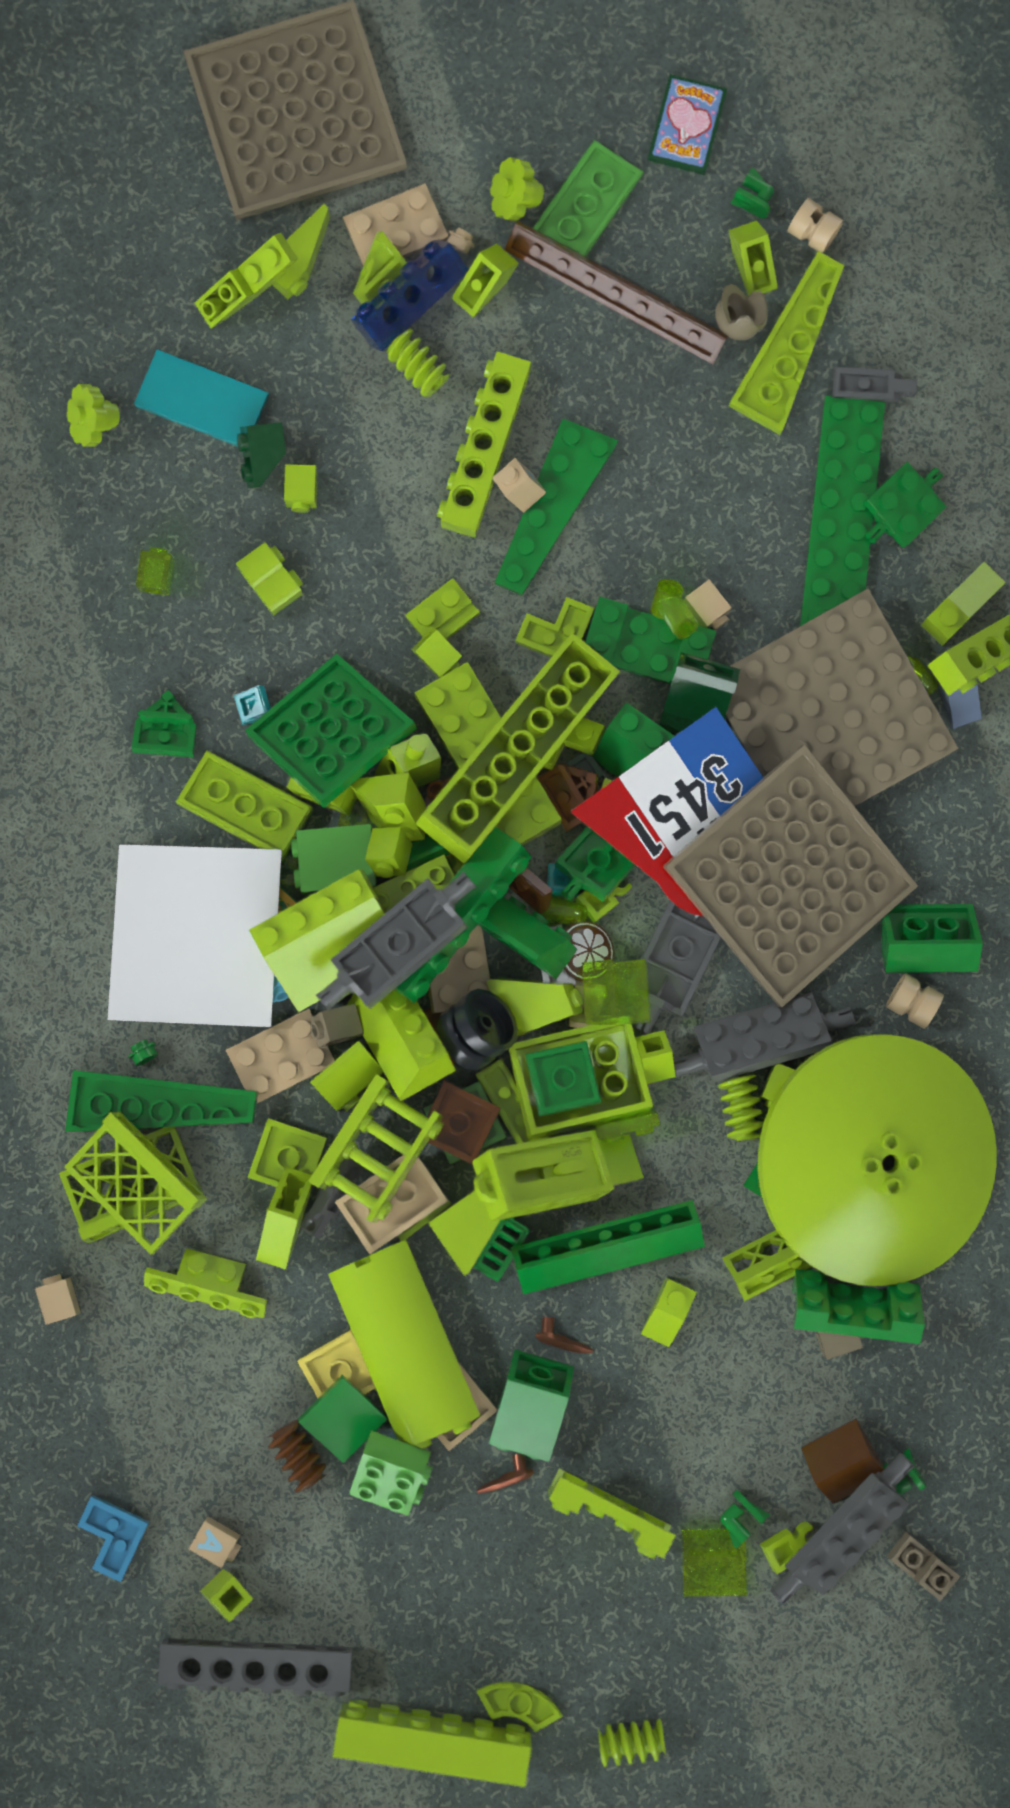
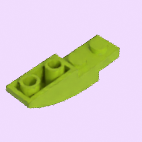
[194,233,298,328]

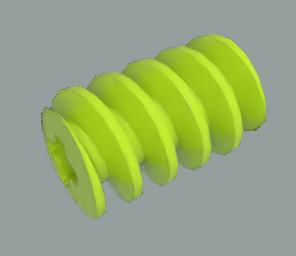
[386,329,450,397]
[718,1075,764,1141]
[598,1719,665,1767]

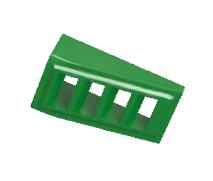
[473,1218,531,1282]

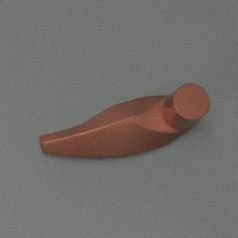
[535,1317,593,1354]
[477,1454,534,1494]

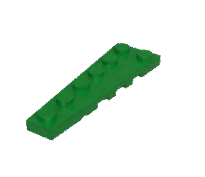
[494,418,618,596]
[65,1070,258,1132]

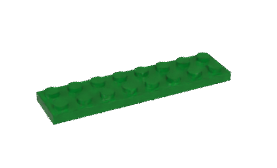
[800,395,885,626]

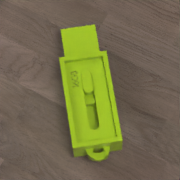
[472,1130,644,1222]

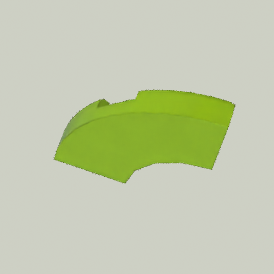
[476,1682,563,1732]

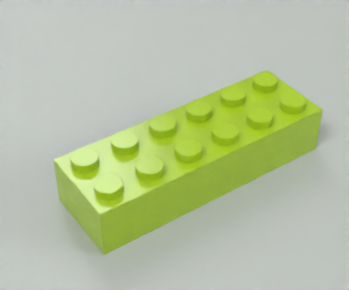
[414,662,562,846]
[333,1699,531,1787]

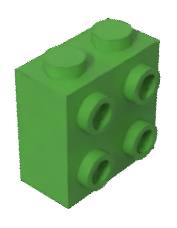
[349,1431,433,1516]

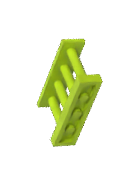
[308,1074,444,1223]

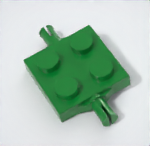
[863,461,947,548]
[555,826,636,902]

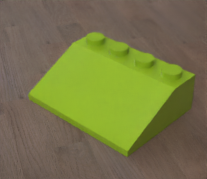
[249,869,387,1012]
[509,1016,653,1141]

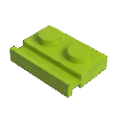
[405,578,480,640]

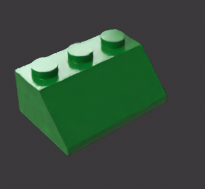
[593,702,675,777]
[478,896,578,979]
[881,904,983,973]

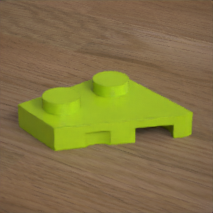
[353,231,418,317]

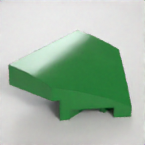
[132,690,197,758]

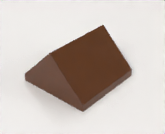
[801,1418,885,1504]

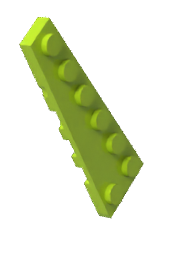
[729,251,844,435]

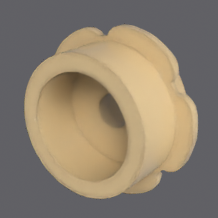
[446,228,475,255]

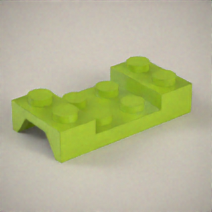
[548,1468,675,1559]

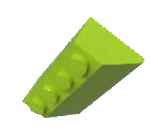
[346,989,456,1102]

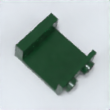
[659,652,740,736]

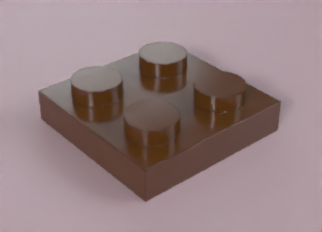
[417,1081,501,1164]

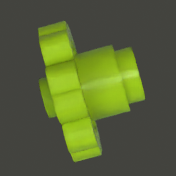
[490,157,544,221]
[67,384,120,447]

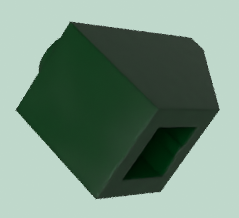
[237,422,286,488]

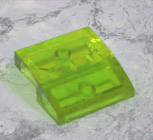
[582,959,651,1025]
[682,1529,747,1597]

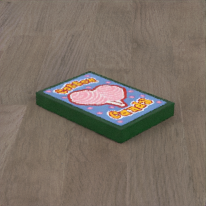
[647,74,727,175]

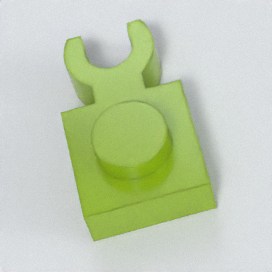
[575,883,632,923]
[760,1521,813,1575]

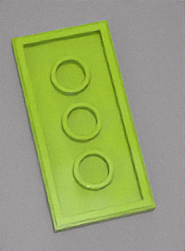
[176,750,313,862]

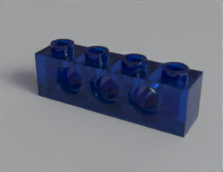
[351,239,469,352]

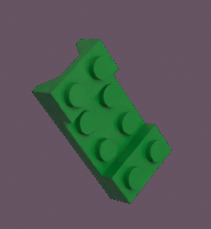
[585,596,716,685]
[792,1269,925,1344]

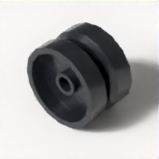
[437,988,518,1070]

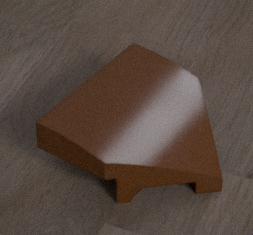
[537,763,598,832]

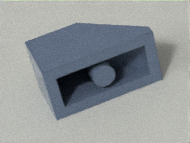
[932,673,982,729]

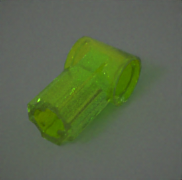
[650,579,699,639]

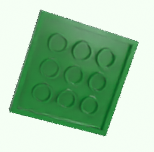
[245,653,417,808]

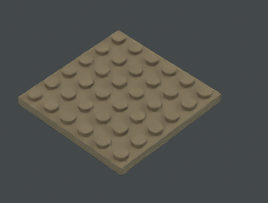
[183,0,407,220]
[726,589,959,807]
[663,745,918,1008]

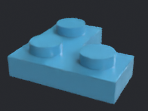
[77,1495,150,1582]

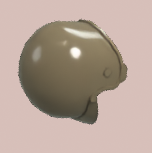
[715,284,768,340]

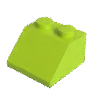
[350,773,426,841]
[310,1041,384,1112]

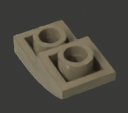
[887,1532,960,1601]

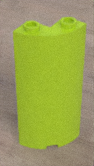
[328,1240,481,1449]

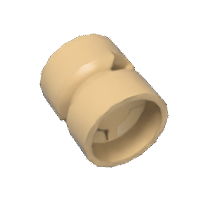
[787,198,844,254]
[886,973,944,1029]

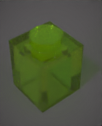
[135,547,175,596]

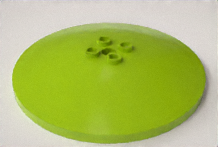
[758,1034,997,1286]

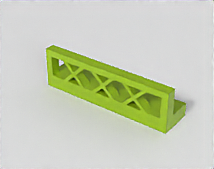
[722,1230,812,1302]

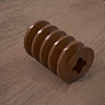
[266,1419,327,1493]

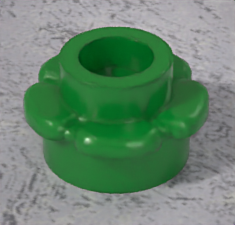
[128,1039,158,1066]

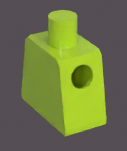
[374,733,441,787]

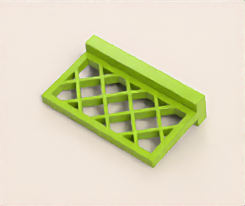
[64,1112,207,1255]
[59,1127,204,1244]

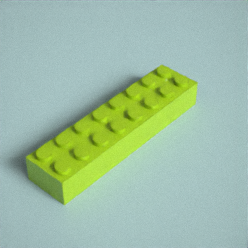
[415,632,620,863]

